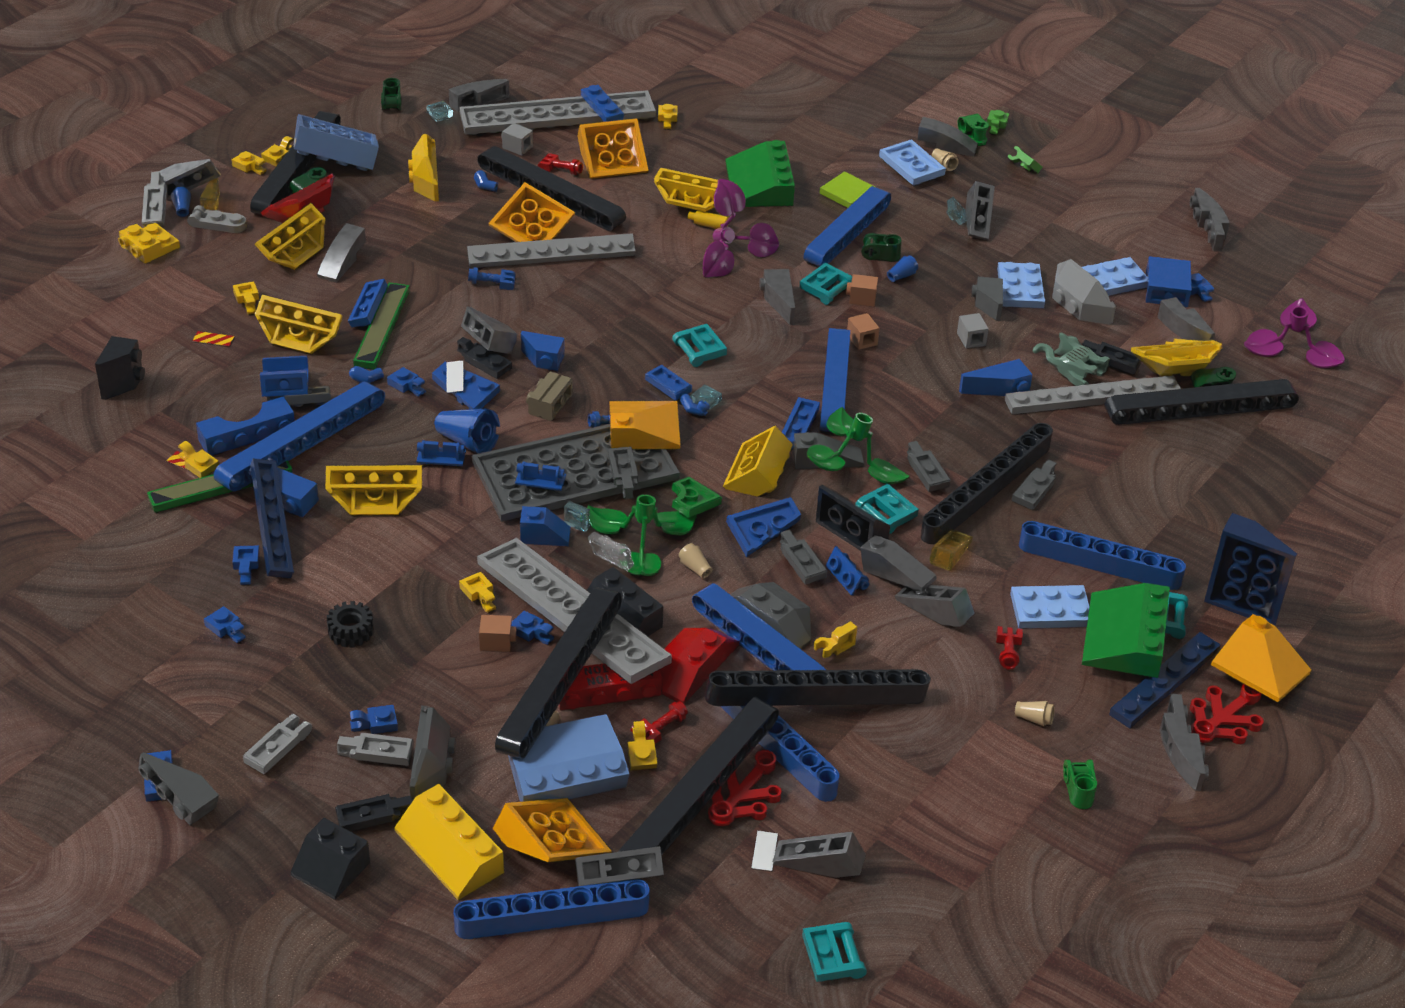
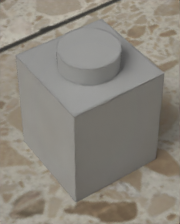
[501,123,533,156]
[957,313,989,349]

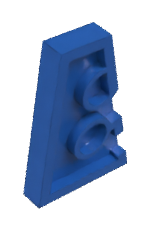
[432,361,500,409]
[726,497,801,557]

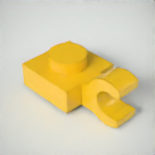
[658,104,678,129]
[261,136,294,166]
[231,151,267,175]
[233,281,259,314]
[178,441,219,478]
[459,572,496,613]
[814,621,857,658]
[627,721,657,771]

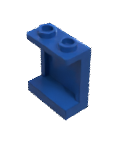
[1146,256,1192,307]
[260,355,309,397]

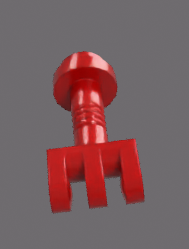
[538,153,583,175]
[996,626,1023,669]
[631,701,688,744]

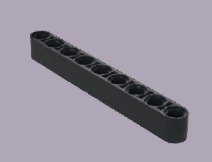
[250,111,341,215]
[477,146,626,231]
[1104,379,1299,425]
[921,423,1053,544]
[495,587,622,759]
[705,669,931,706]
[618,697,779,879]

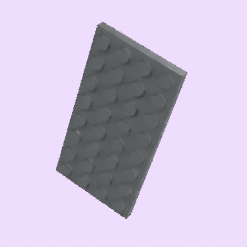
[472,424,680,522]

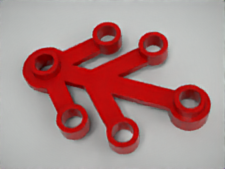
[1189,684,1264,745]
[708,750,782,826]

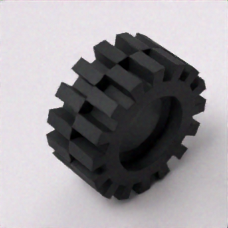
[327,601,374,648]

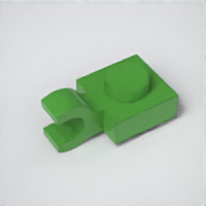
[987,110,1009,135]
[1008,146,1043,173]

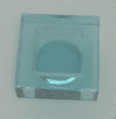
[427,101,453,121]
[947,197,966,225]
[690,384,722,411]
[564,501,590,532]

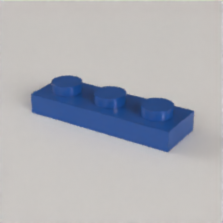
[581,85,624,122]
[348,279,388,328]
[782,397,820,449]

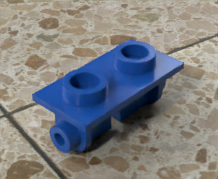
[416,440,466,466]
[515,461,566,491]
[825,546,869,596]

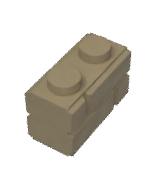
[526,371,573,421]

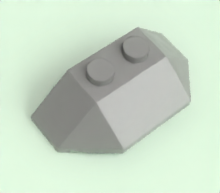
[1052,259,1116,325]

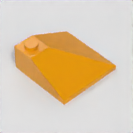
[577,118,649,179]
[489,182,575,242]
[609,401,680,449]
[1211,614,1311,702]
[493,798,612,862]

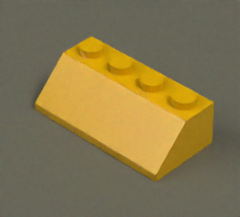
[394,784,504,900]

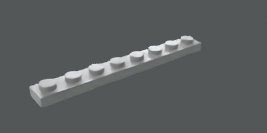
[467,233,635,268]
[1005,375,1181,414]

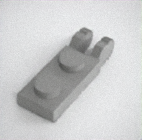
[243,714,312,774]

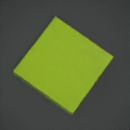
[820,171,875,208]

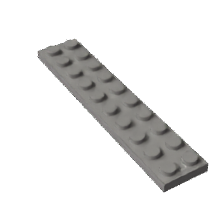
[459,90,656,135]
[477,538,671,684]

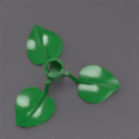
[807,407,910,484]
[587,495,697,576]

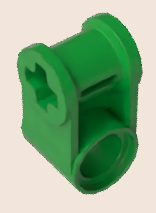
[957,113,989,146]
[1063,759,1097,809]

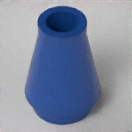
[171,187,192,217]
[887,256,918,282]

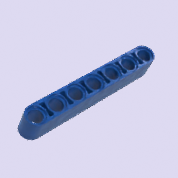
[803,186,891,267]
[820,328,851,432]
[1019,521,1186,590]
[692,583,826,670]
[720,706,839,802]
[453,879,649,939]

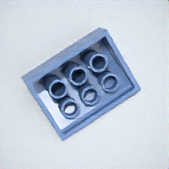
[294,114,379,171]
[508,714,629,802]

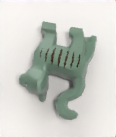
[1033,333,1110,386]

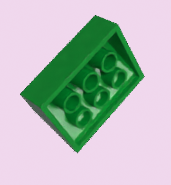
[725,140,795,207]
[1082,583,1170,678]

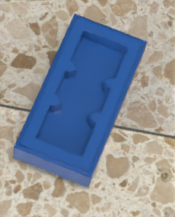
[645,365,692,401]

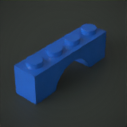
[196,396,295,456]

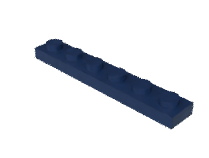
[250,458,294,578]
[1109,632,1221,729]

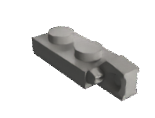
[142,171,167,227]
[337,733,414,766]

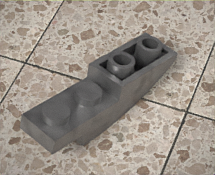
[1190,188,1230,251]
[1160,694,1209,791]

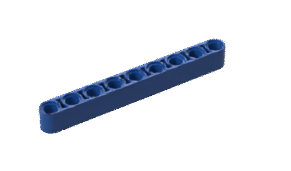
[214,381,385,492]

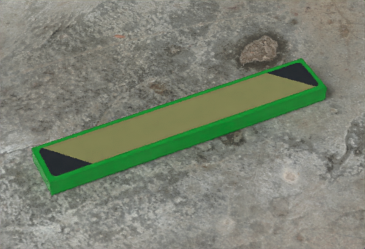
[353,282,410,369]
[147,460,293,513]

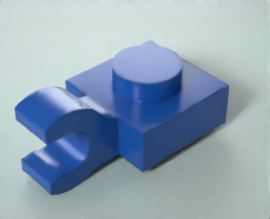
[1191,273,1214,302]
[387,367,426,396]
[233,545,260,585]
[204,606,246,643]
[512,611,554,645]
[350,705,398,734]

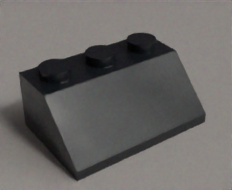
[816,485,890,551]
[586,567,663,637]

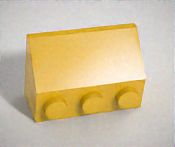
[723,425,793,497]

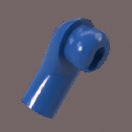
[474,170,498,192]
[349,366,384,383]
[680,394,710,416]

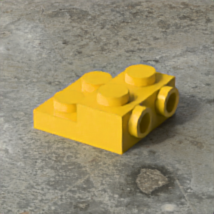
[118,223,180,264]

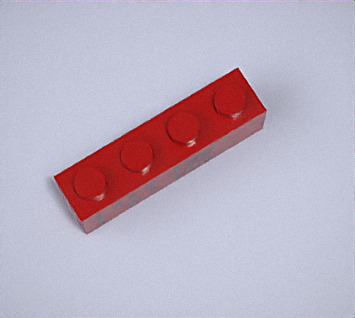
[558,663,662,710]

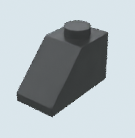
[971,276,1003,321]

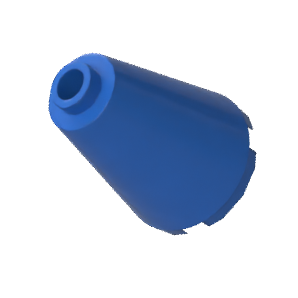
[434,409,500,454]

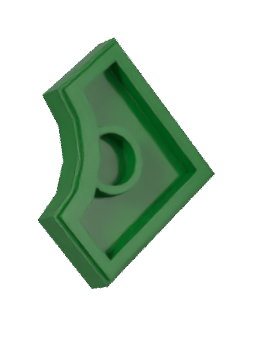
[672,477,722,518]

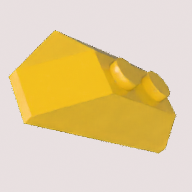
[408,134,439,202]
[654,168,718,212]
[254,203,325,270]
[255,295,343,354]
[1131,340,1222,377]
[325,465,422,515]

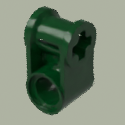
[381,78,402,110]
[289,167,326,194]
[861,233,902,262]
[1191,367,1236,388]

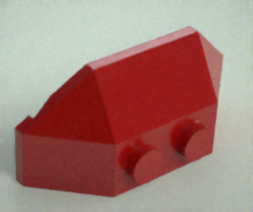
[261,173,335,223]
[659,628,740,704]

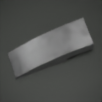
[449,79,509,112]
[918,117,978,157]
[317,223,366,283]
[1158,297,1215,341]

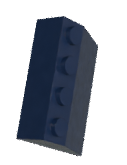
[1204,513,1297,626]

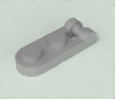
[187,205,247,233]

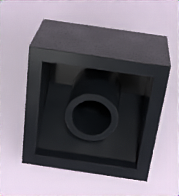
[95,336,145,400]
[291,818,370,900]

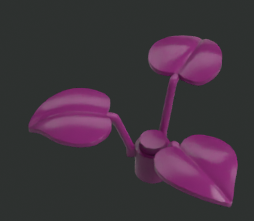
[703,179,779,277]
[1244,298,1345,368]

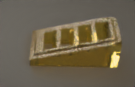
[200,178,220,211]
[929,529,973,570]

